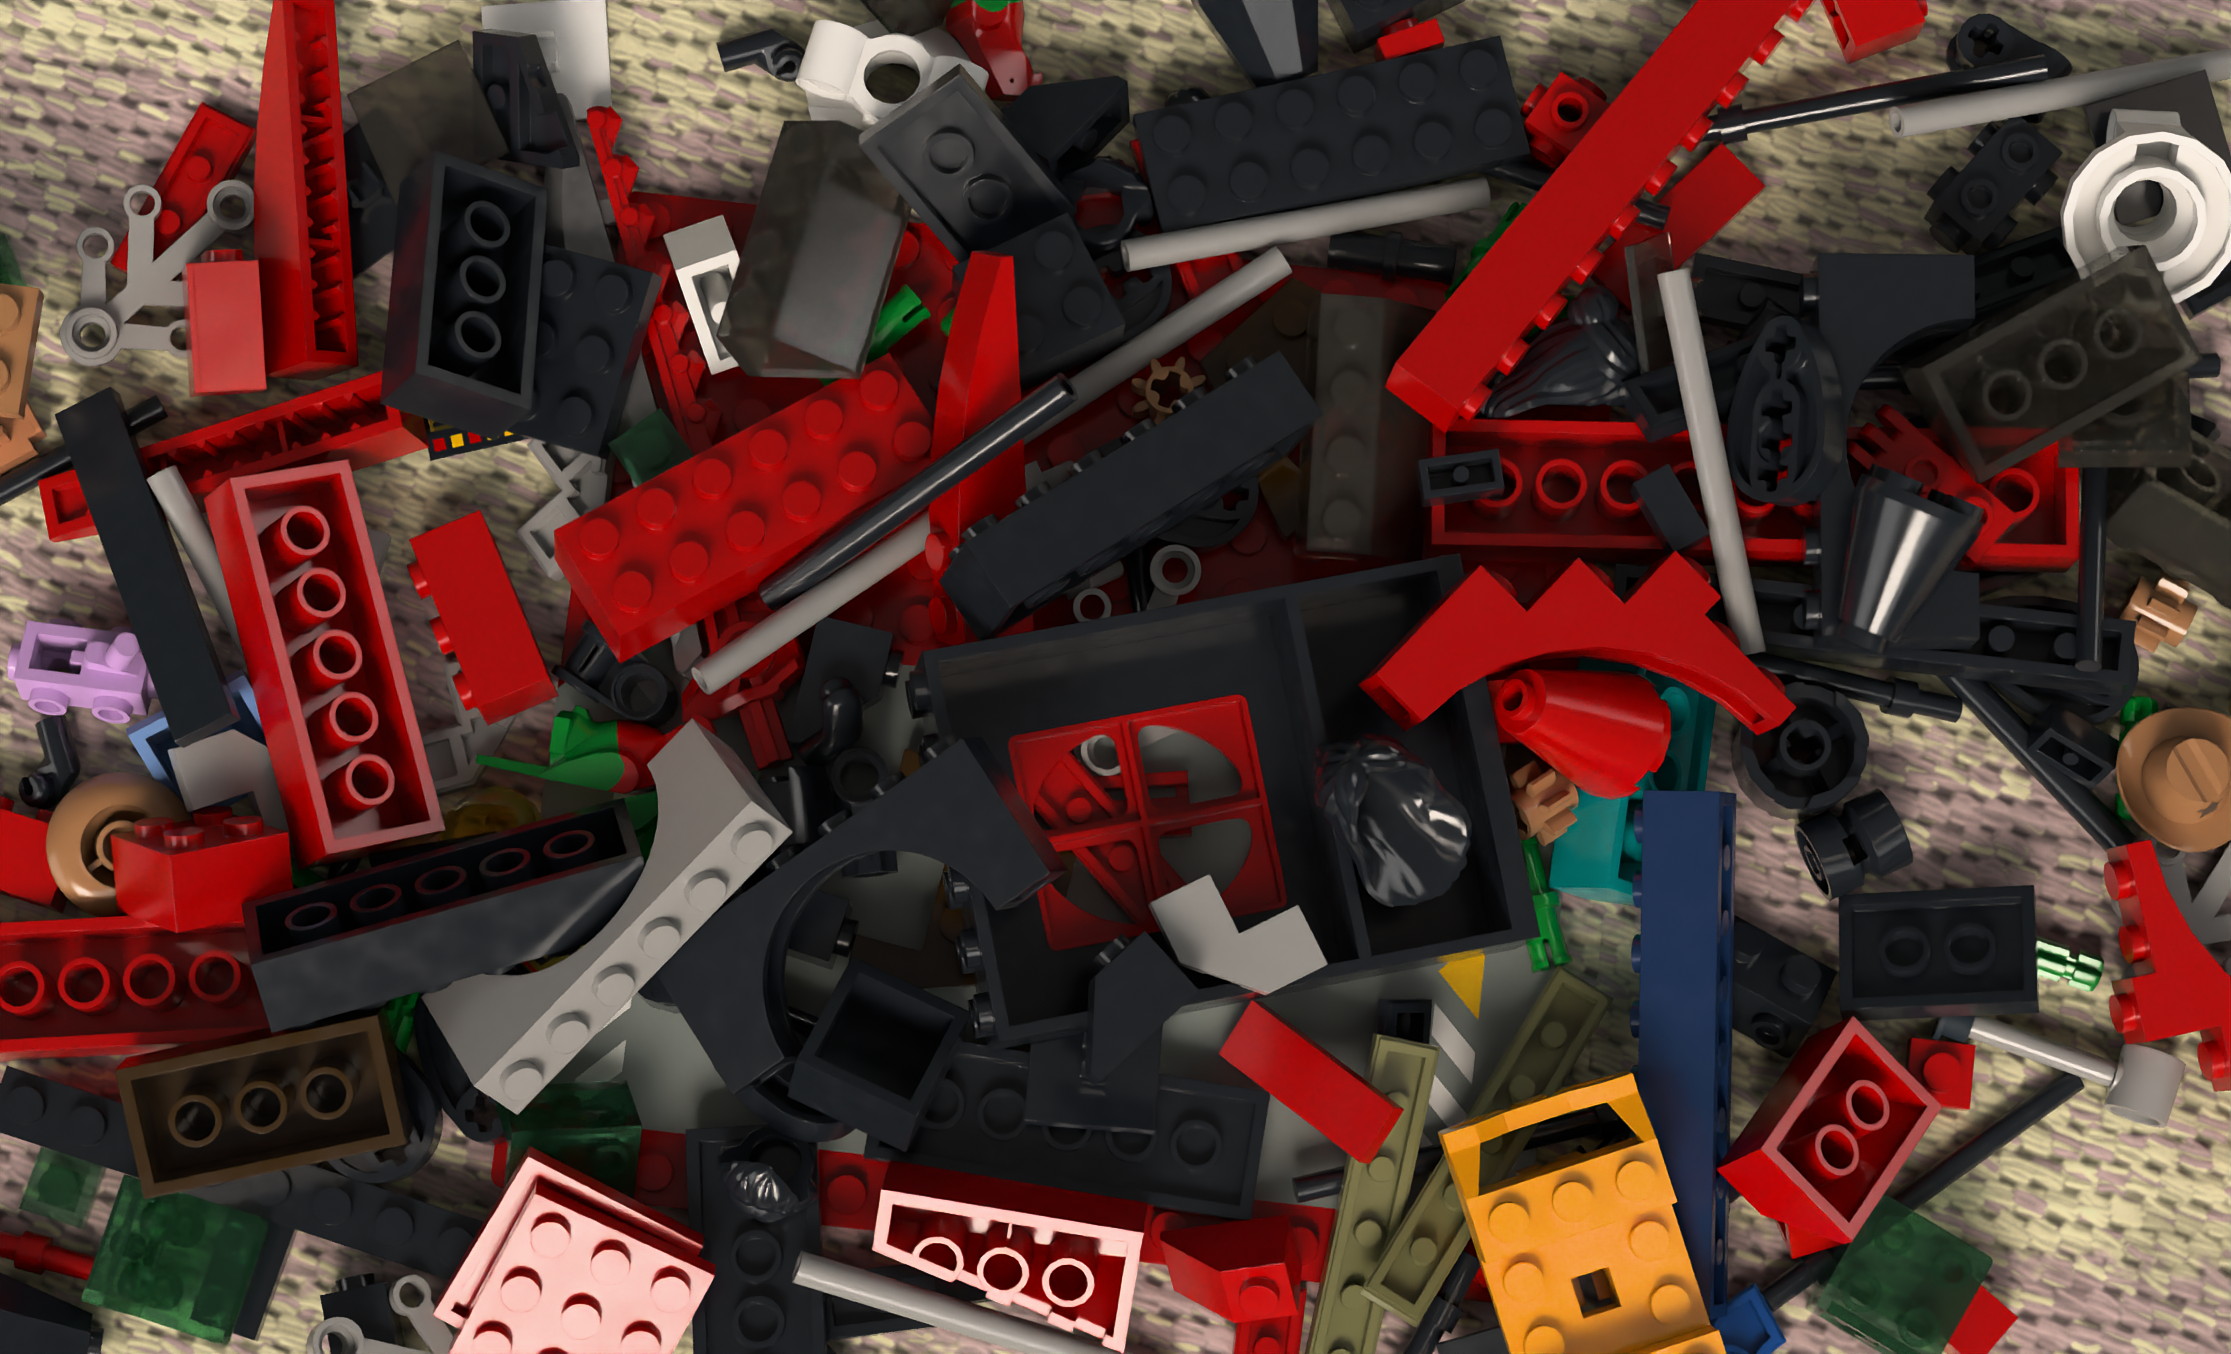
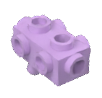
[7,618,159,724]

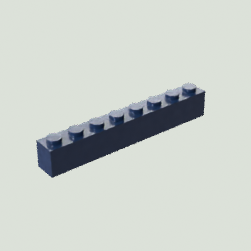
[1629,790,1737,1320]

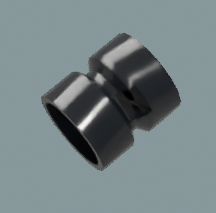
[1794,788,1913,901]

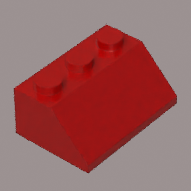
[1716,1016,1942,1244]

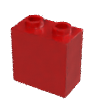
[181,249,267,397]

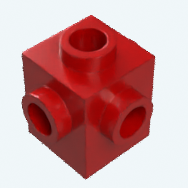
[1520,72,1610,169]

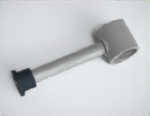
[1931,1015,2186,1128]

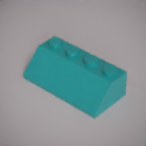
[1548,658,1717,906]

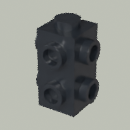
[1924,116,2063,255]

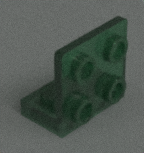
[496,1080,642,1199]
[81,1174,269,1345]
[1805,1194,1993,1354]

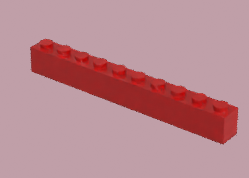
[1384,0,1816,433]

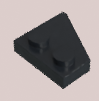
[472,29,580,169]

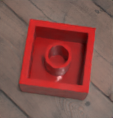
[110,806,293,933]

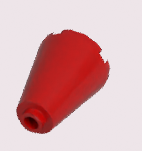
[1496,669,1671,800]

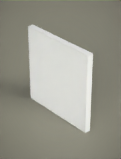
[481,0,612,121]

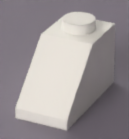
[663,215,771,375]

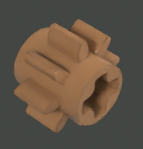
[1131,357,1206,425]
[2117,570,2198,654]
[1508,760,1579,846]

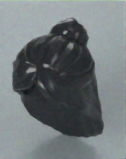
[1476,285,1644,418]
[1313,733,1472,907]

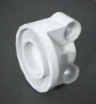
[795,17,989,188]
[2060,109,2231,308]

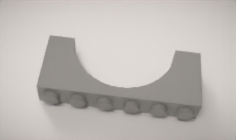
[421,718,793,1115]

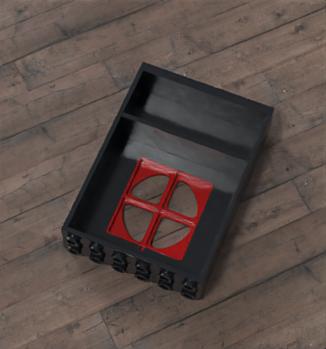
[905,553,1541,1051]

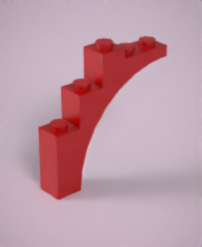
[1358,550,1797,735]
[2104,839,2231,1092]

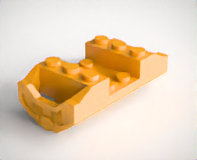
[1438,1071,1726,1354]

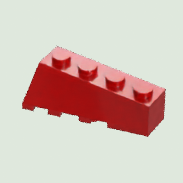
[872,1160,1148,1354]

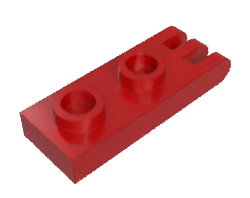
[1846,404,2018,568]

